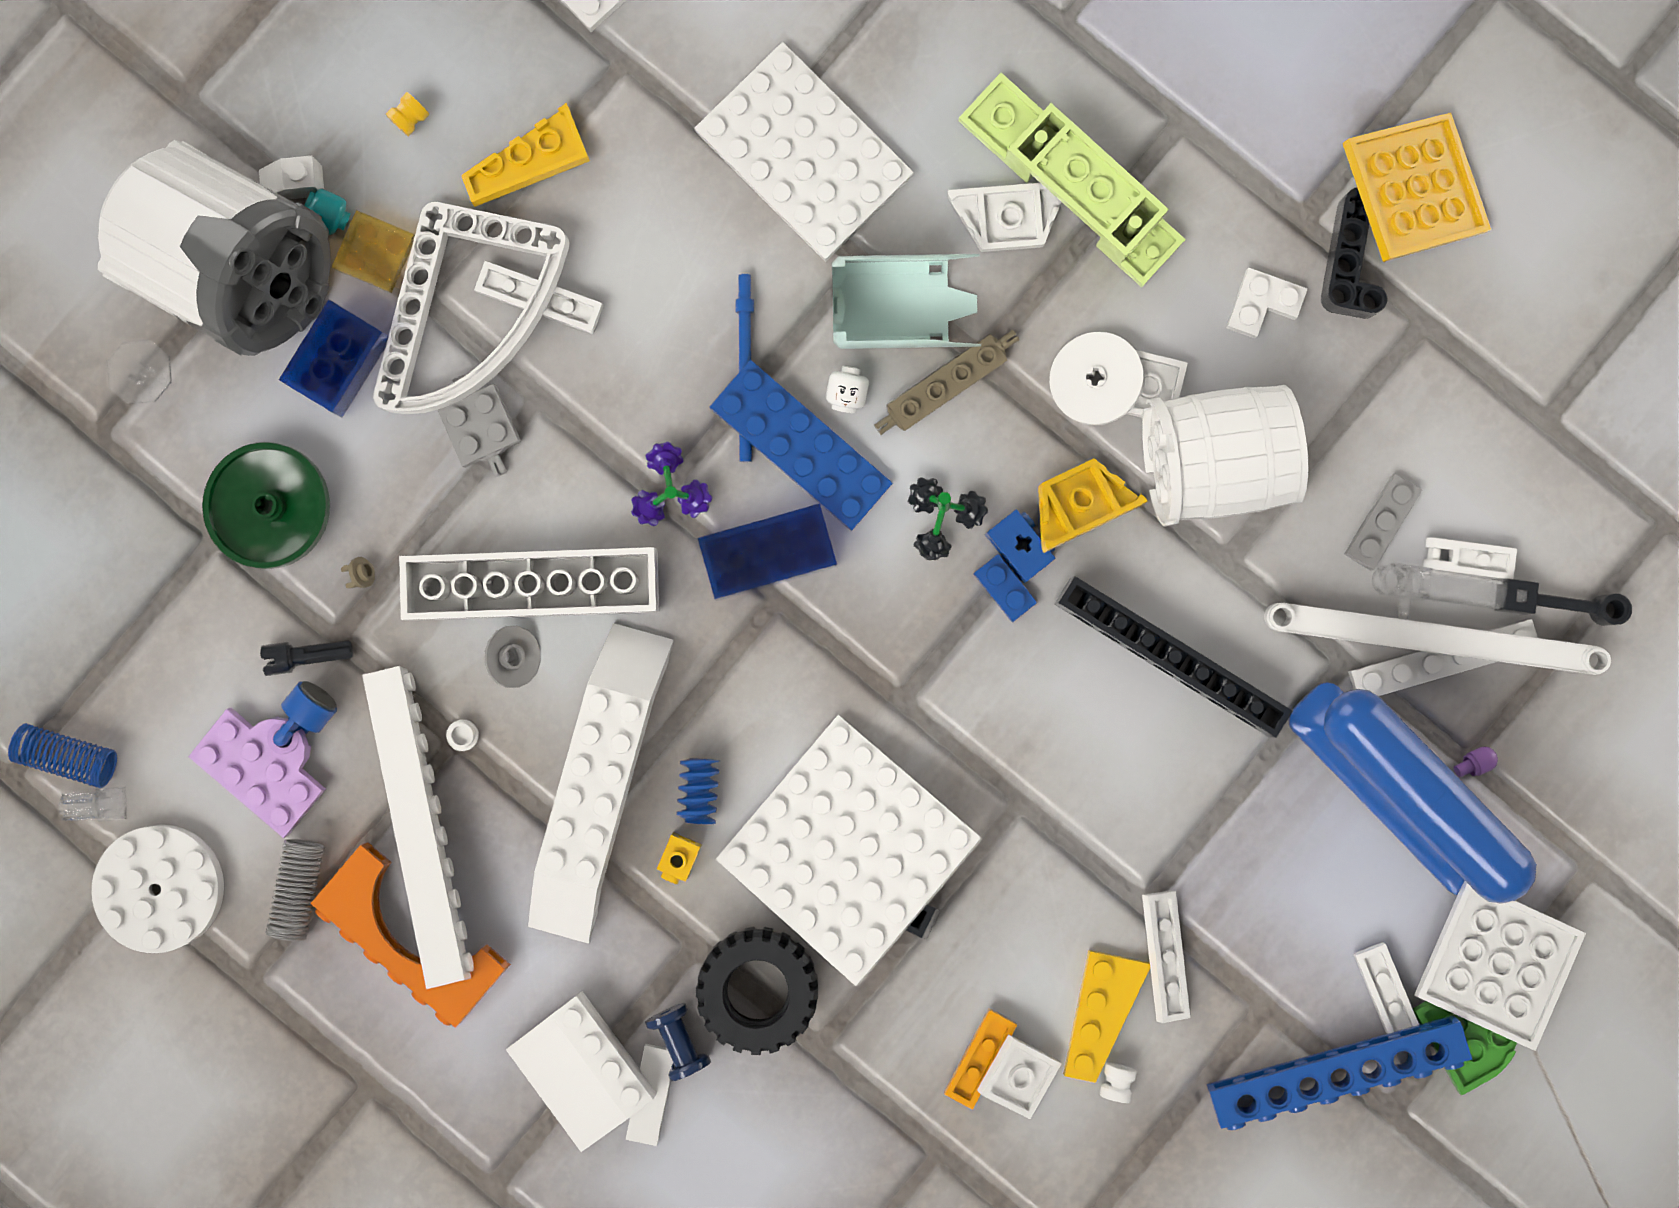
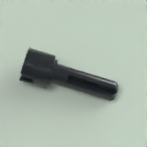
[260,640,353,676]

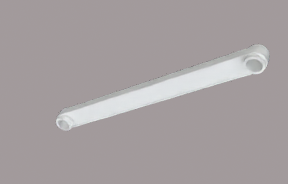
[1264,603,1611,675]

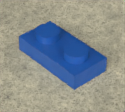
[973,554,1037,622]

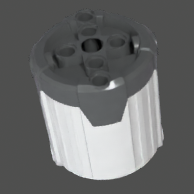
[98,140,331,356]

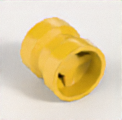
[385,92,430,137]

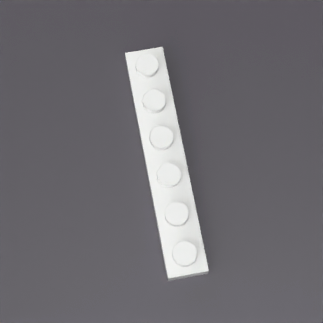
[1348,619,1538,696]

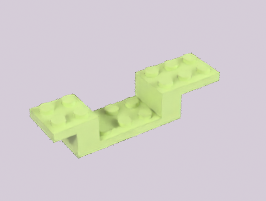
[958,73,1186,288]

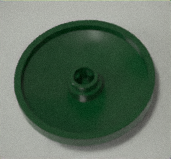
[202,442,330,569]

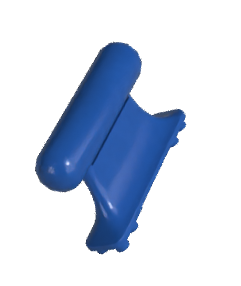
[1288,682,1537,904]

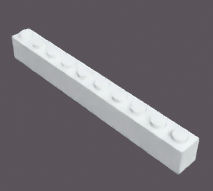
[362,666,474,989]

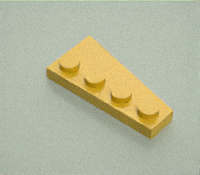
[461,103,590,207]
[1063,950,1150,1083]

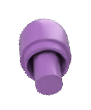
[1454,747,1498,777]

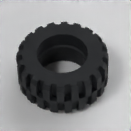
[696,927,818,1055]

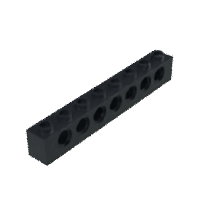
[1054,576,1293,738]

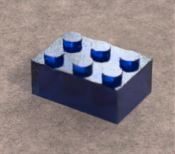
[279,299,388,418]

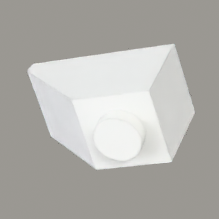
[259,156,324,200]

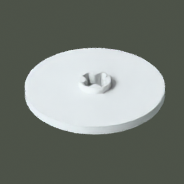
[1049,332,1144,425]

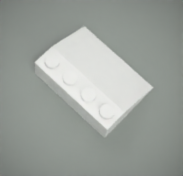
[506,991,657,1152]

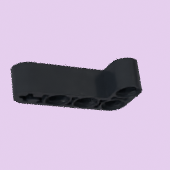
[1321,187,1388,319]

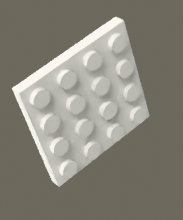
[1414,881,1586,1051]

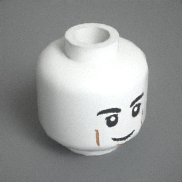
[826,366,869,413]

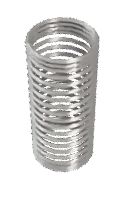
[265,839,325,941]

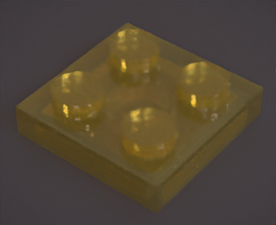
[332,210,415,293]

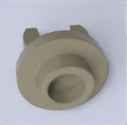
[341,557,375,588]

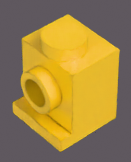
[657,832,702,884]

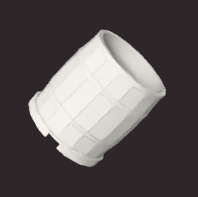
[1142,385,1308,527]

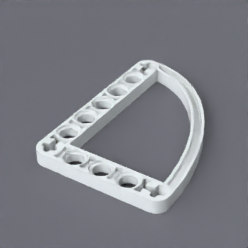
[373,202,569,414]

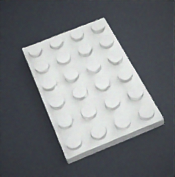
[694,42,914,262]

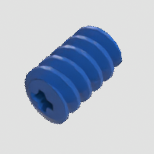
[676,758,720,824]

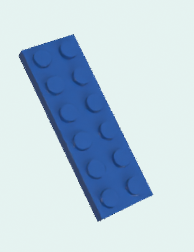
[709,359,893,531]

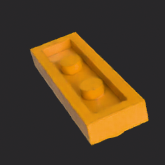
[944,1008,1017,1110]

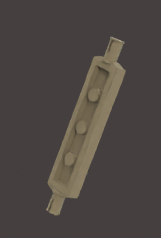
[874,330,1019,435]

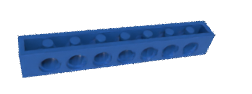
[1206,1015,1472,1130]

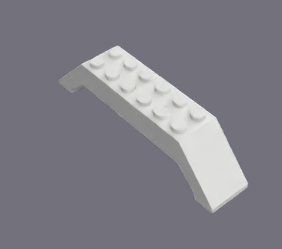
[528,623,674,944]

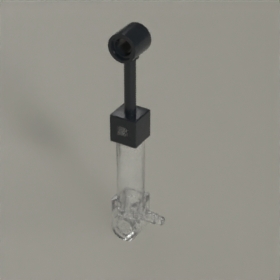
[1372,563,1633,625]

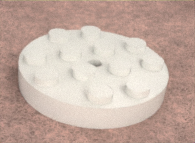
[92,825,224,953]

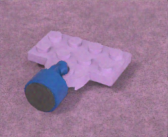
[188,681,337,838]

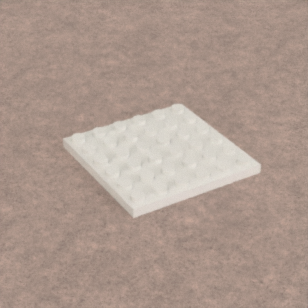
[716,715,983,986]

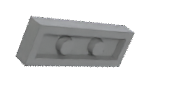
[1344,474,1422,571]

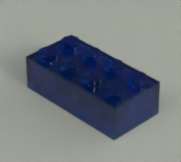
[697,503,837,601]

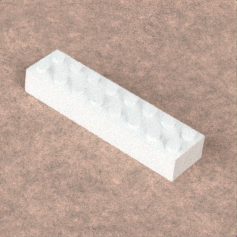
[399,547,660,621]

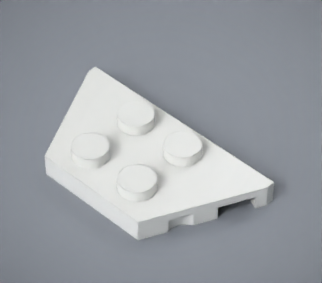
[947,183,1061,252]

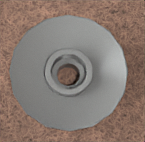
[485,626,541,688]

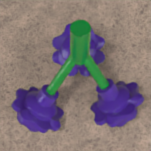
[631,442,713,526]

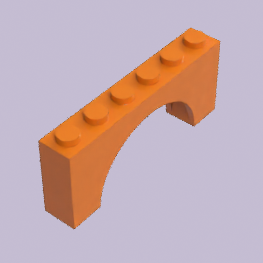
[310,842,511,1028]

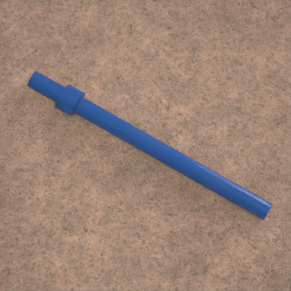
[735,274,754,462]

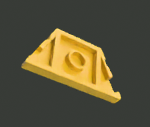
[1038,458,1148,553]

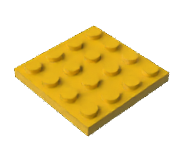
[1342,112,1491,262]

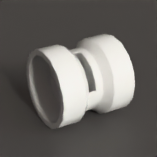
[1099,1062,1137,1103]

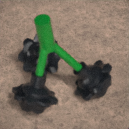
[908,477,988,561]

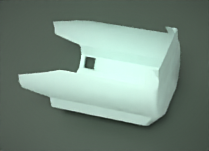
[832,254,981,349]

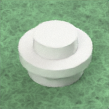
[446,720,479,751]

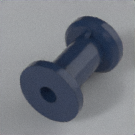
[645,1003,711,1081]

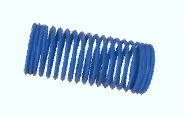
[8,723,117,789]

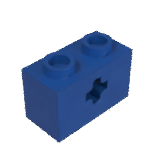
[985,509,1056,583]

